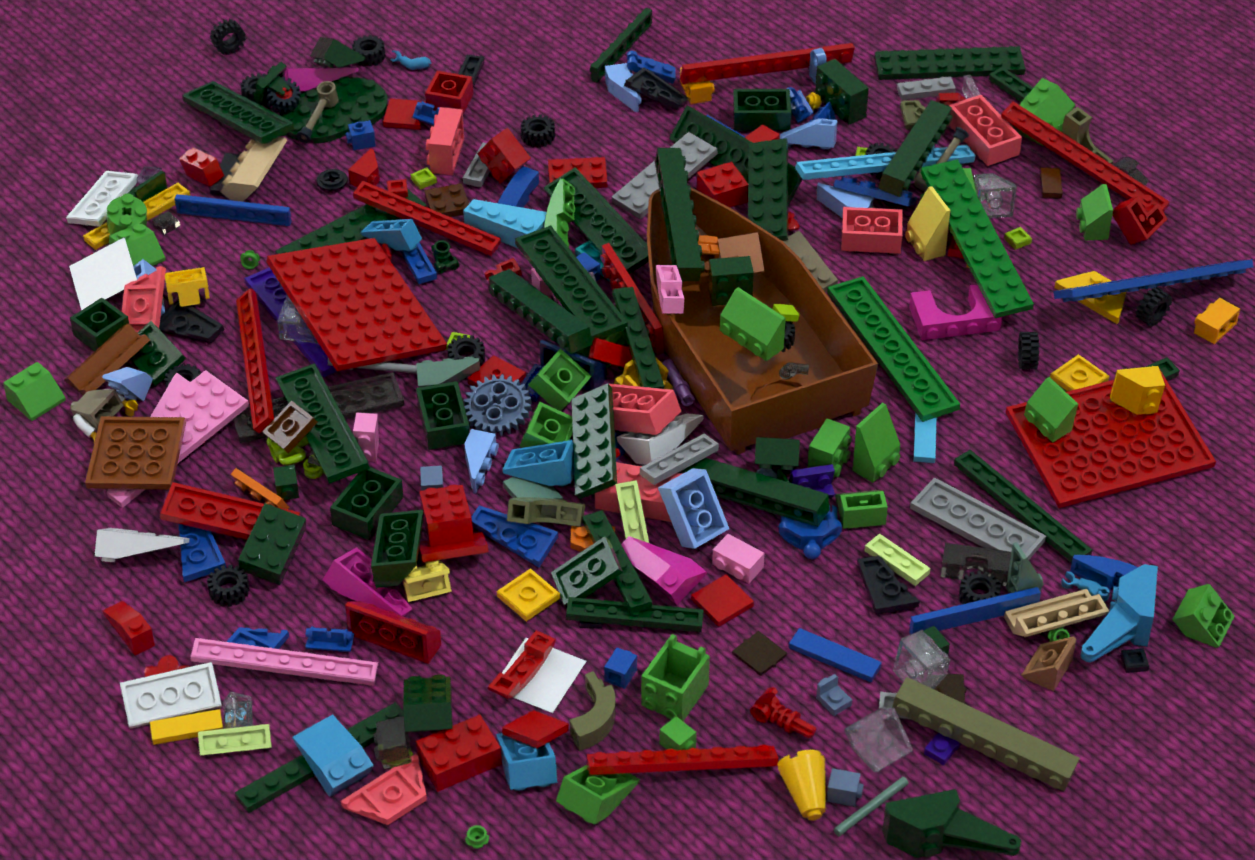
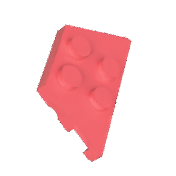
[122,266,166,333]
[341,754,427,825]

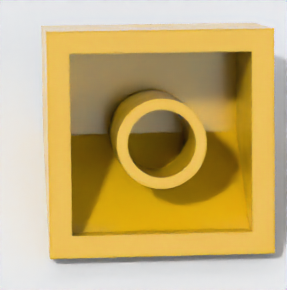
[1110,366,1165,415]

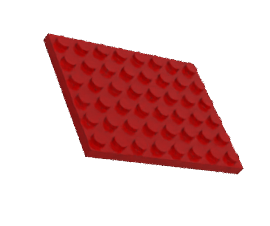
[266,238,447,371]
[1005,369,1216,508]

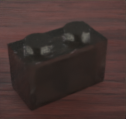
[373,716,412,769]

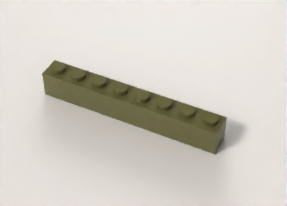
[892,677,1080,792]

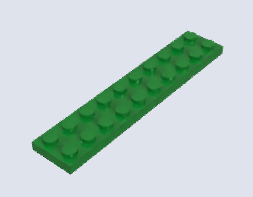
[921,159,1034,318]
[827,276,960,422]

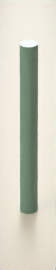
[833,777,909,836]

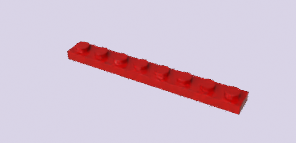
[353,181,501,256]
[586,745,778,775]

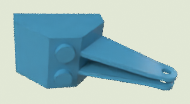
[1080,564,1158,662]

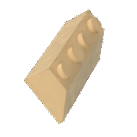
[220,137,287,202]

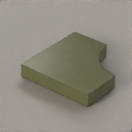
[900,100,925,130]

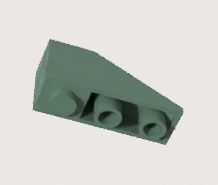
[417,357,480,387]

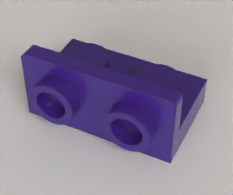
[789,464,835,498]

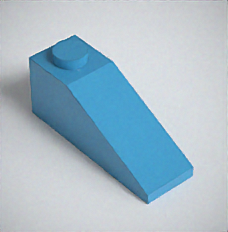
[360,219,422,251]

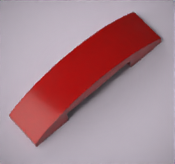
[488,630,556,699]

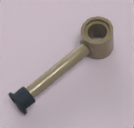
[296,81,338,143]
[914,127,969,192]

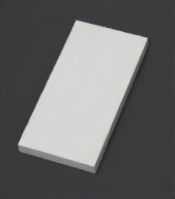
[66,171,140,227]
[120,662,222,729]

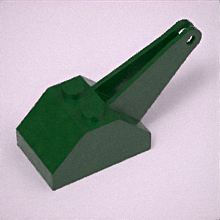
[882,789,1021,858]

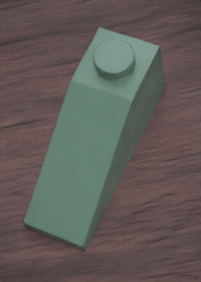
[1006,542,1043,593]

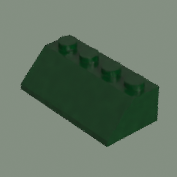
[371,510,424,588]

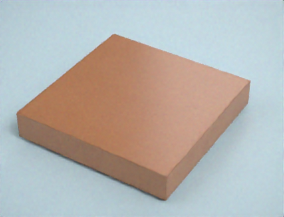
[718,232,765,275]

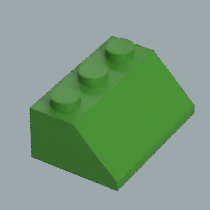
[1010,78,1075,146]
[720,287,786,361]

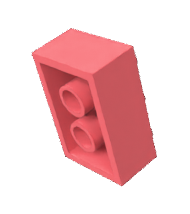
[426,107,464,175]
[841,207,902,254]

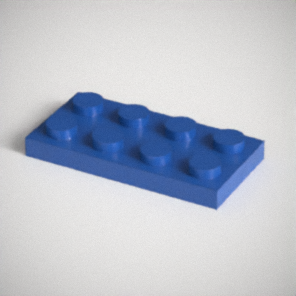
[833,176,917,206]

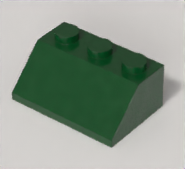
[310,37,365,68]

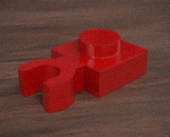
[484,258,522,285]

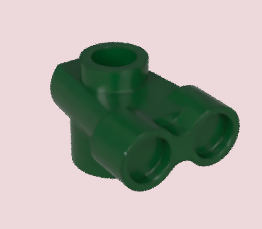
[431,240,460,274]

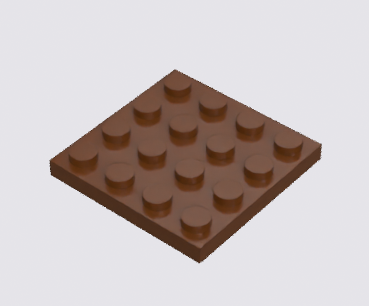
[85,416,186,490]

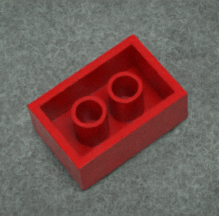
[419,484,474,547]
[416,714,502,792]

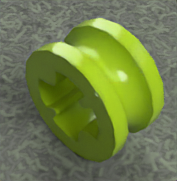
[303,458,323,479]

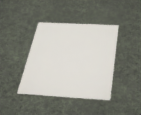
[69,237,137,310]
[502,638,586,713]

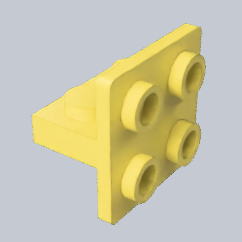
[403,560,452,602]

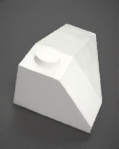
[617,413,704,465]
[95,528,190,562]

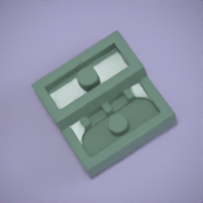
[503,477,563,500]

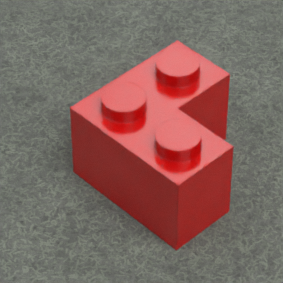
[1112,197,1167,245]

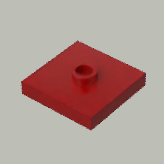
[467,355,526,394]

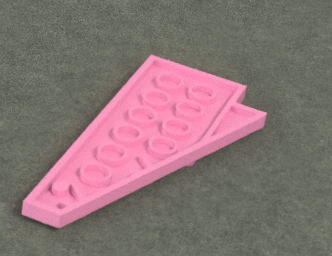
[107,370,249,508]

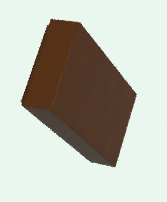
[1040,168,1063,198]

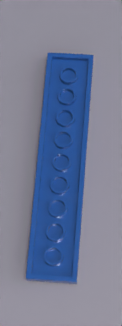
[1054,259,1253,302]

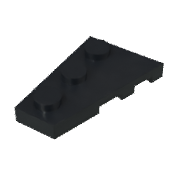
[624,67,689,110]
[159,299,224,343]
[857,556,920,615]

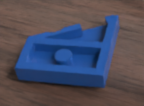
[226,627,289,649]

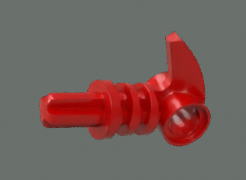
[750,687,816,738]

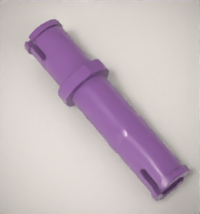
[662,359,695,406]

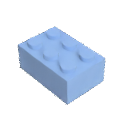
[658,468,729,549]

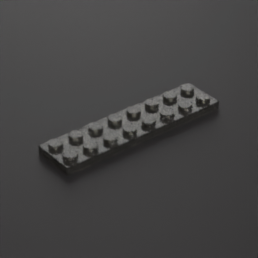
[233,372,404,443]

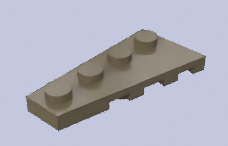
[783,231,838,293]

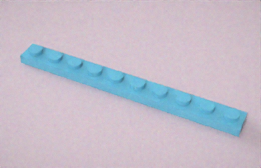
[795,145,976,180]

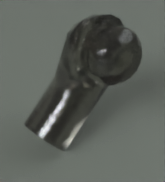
[779,362,809,380]

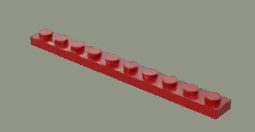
[680,43,855,84]
[1001,101,1170,212]
[236,288,274,433]

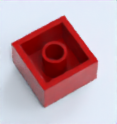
[425,71,473,114]
[477,127,531,184]
[697,162,748,208]

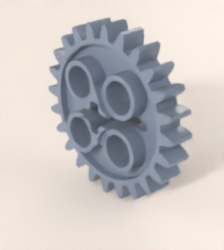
[463,374,532,436]

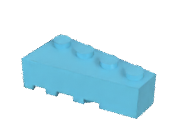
[463,199,547,248]

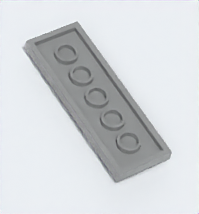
[611,132,718,220]
[910,477,1046,561]

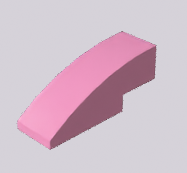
[656,265,684,314]

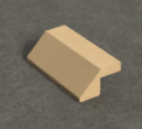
[1004,589,1109,637]

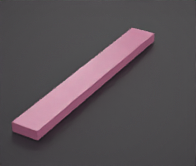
[191,638,378,686]

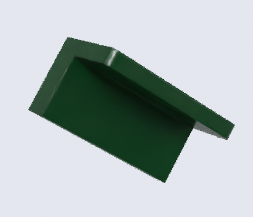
[129,171,167,202]

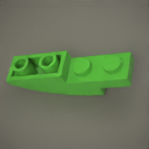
[544,178,575,248]

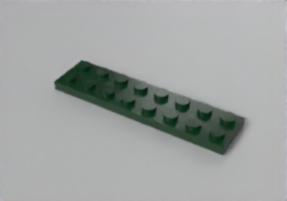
[874,46,1026,80]
[182,81,294,144]
[669,105,803,206]
[543,167,649,274]
[275,188,427,254]
[515,225,628,342]
[275,363,370,484]

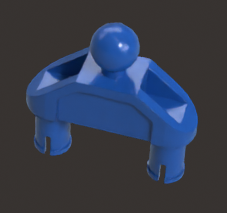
[778,505,842,560]

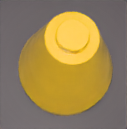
[777,750,826,820]

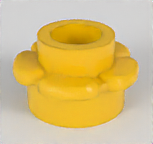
[806,92,821,110]

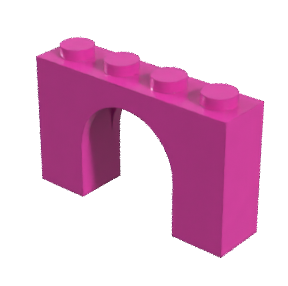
[909,284,1002,341]

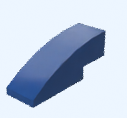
[498,166,539,208]
[1070,555,1138,591]

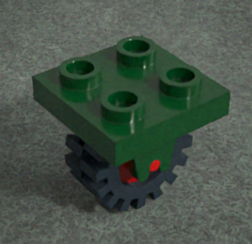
[253,62,301,114]

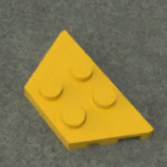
[1054,271,1126,324]

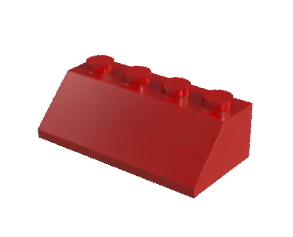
[345,601,441,664]

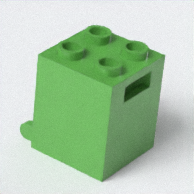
[641,634,710,721]

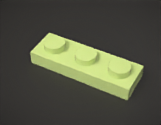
[615,480,649,543]
[865,534,930,586]
[198,724,272,755]

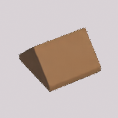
[1022,636,1076,691]

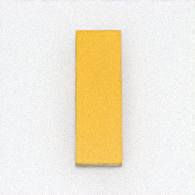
[150,709,223,745]

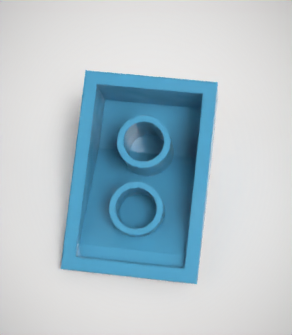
[502,440,574,486]
[292,714,373,797]
[496,733,557,790]

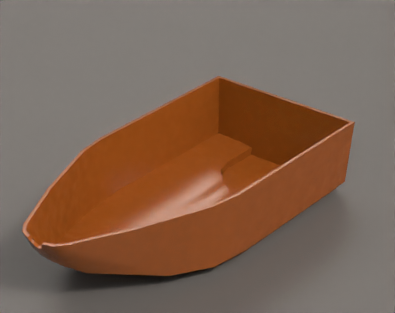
[647,188,878,455]

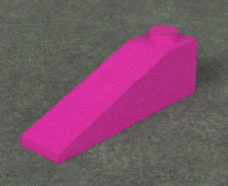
[284,68,358,91]
[621,536,707,605]
[322,547,413,617]

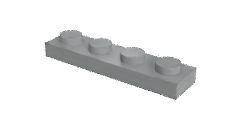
[640,434,719,485]

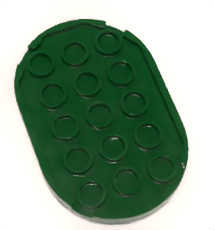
[280,76,388,144]

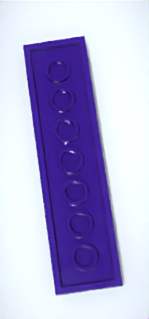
[244,267,337,377]

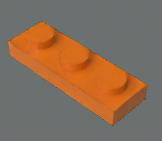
[230,468,289,509]

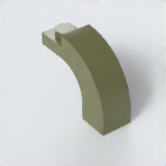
[1062,107,1114,164]
[507,497,585,527]
[569,671,616,751]

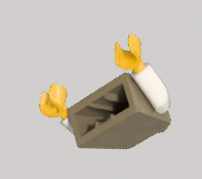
[70,389,138,443]

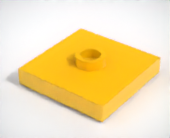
[1050,354,1110,391]
[497,568,560,622]

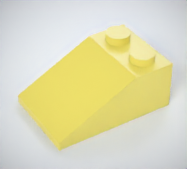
[905,186,950,261]

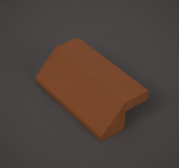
[64,323,150,395]

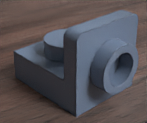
[816,674,852,716]

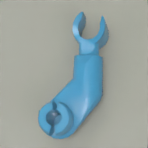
[391,51,431,70]
[1061,571,1110,602]

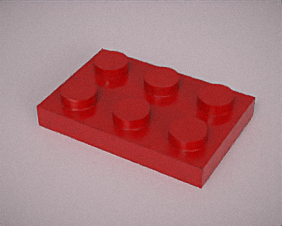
[548,157,608,188]

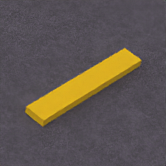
[83,183,190,250]

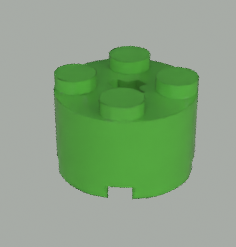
[107,193,147,235]

